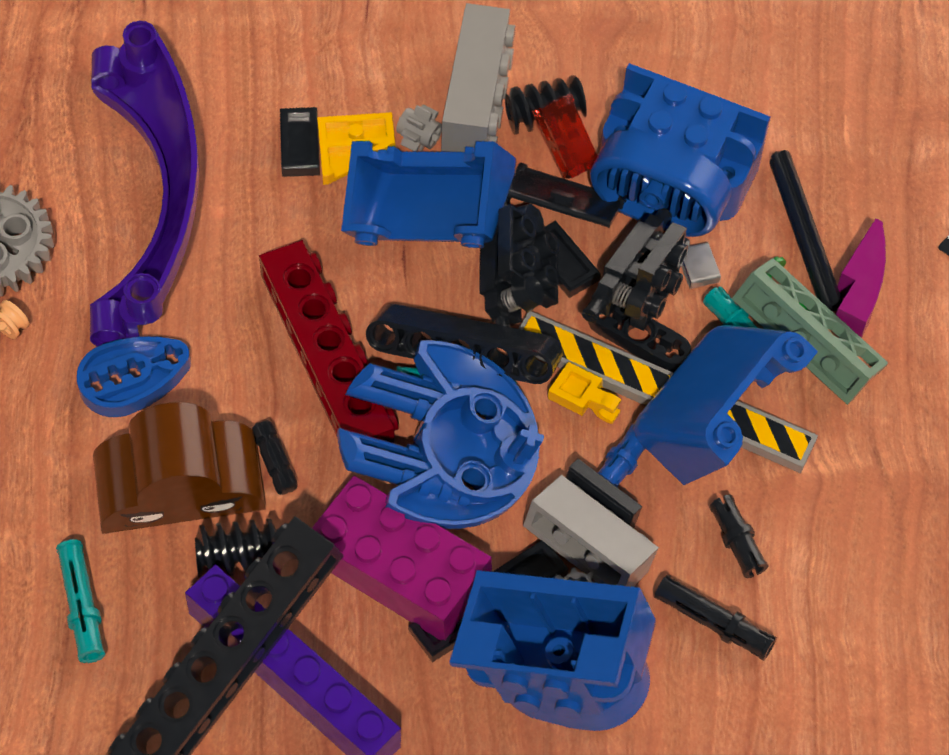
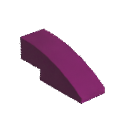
[836,218,886,338]

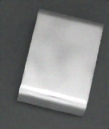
[681,242,721,289]

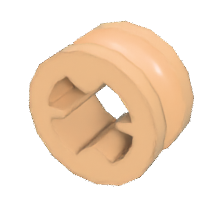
[0,300,30,339]

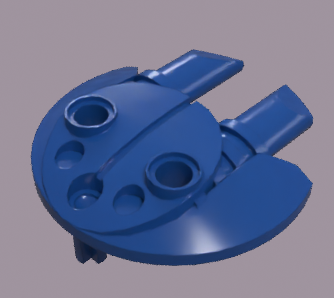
[337,340,544,529]

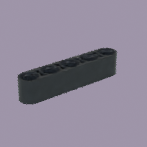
[366,304,563,384]

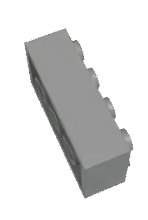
[441,3,516,152]

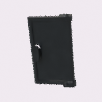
[508,162,628,228]

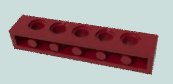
[259,240,399,443]

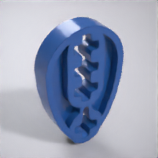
[77,337,191,417]

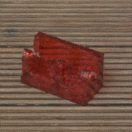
[532,93,598,179]

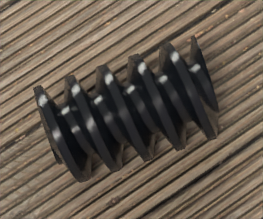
[505,75,587,135]
[195,518,278,578]

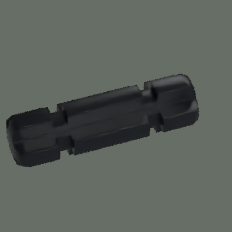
[252,420,297,495]

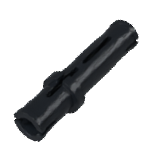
[654,575,777,661]

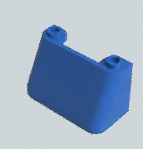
[341,141,517,248]
[634,325,818,485]

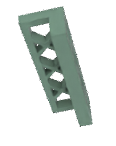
[731,258,888,405]

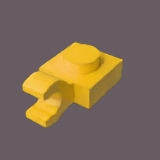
[548,362,621,424]

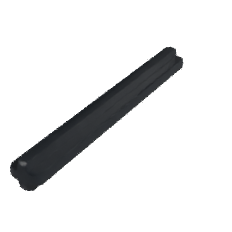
[770,150,843,311]

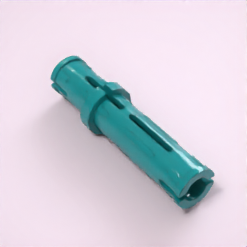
[56,540,105,663]

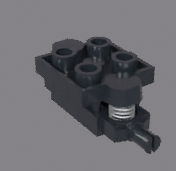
[480,196,560,327]
[582,208,690,331]

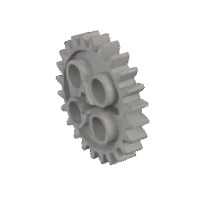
[0,185,54,297]

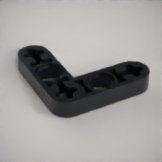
[588,283,691,373]

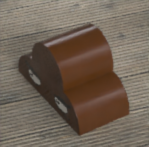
[93,402,266,534]

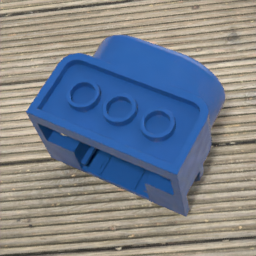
[590,63,771,237]
[449,570,656,731]

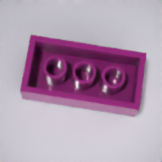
[312,475,492,640]

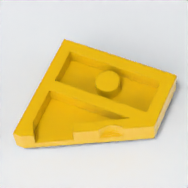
[317,112,395,185]

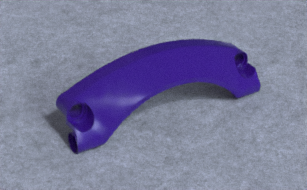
[90,21,199,346]

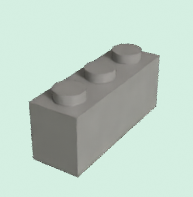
[523,475,659,587]

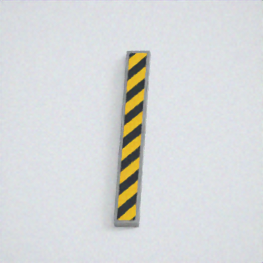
[518,311,818,473]

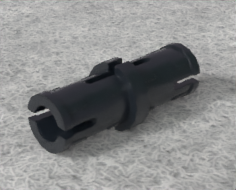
[709,495,768,578]

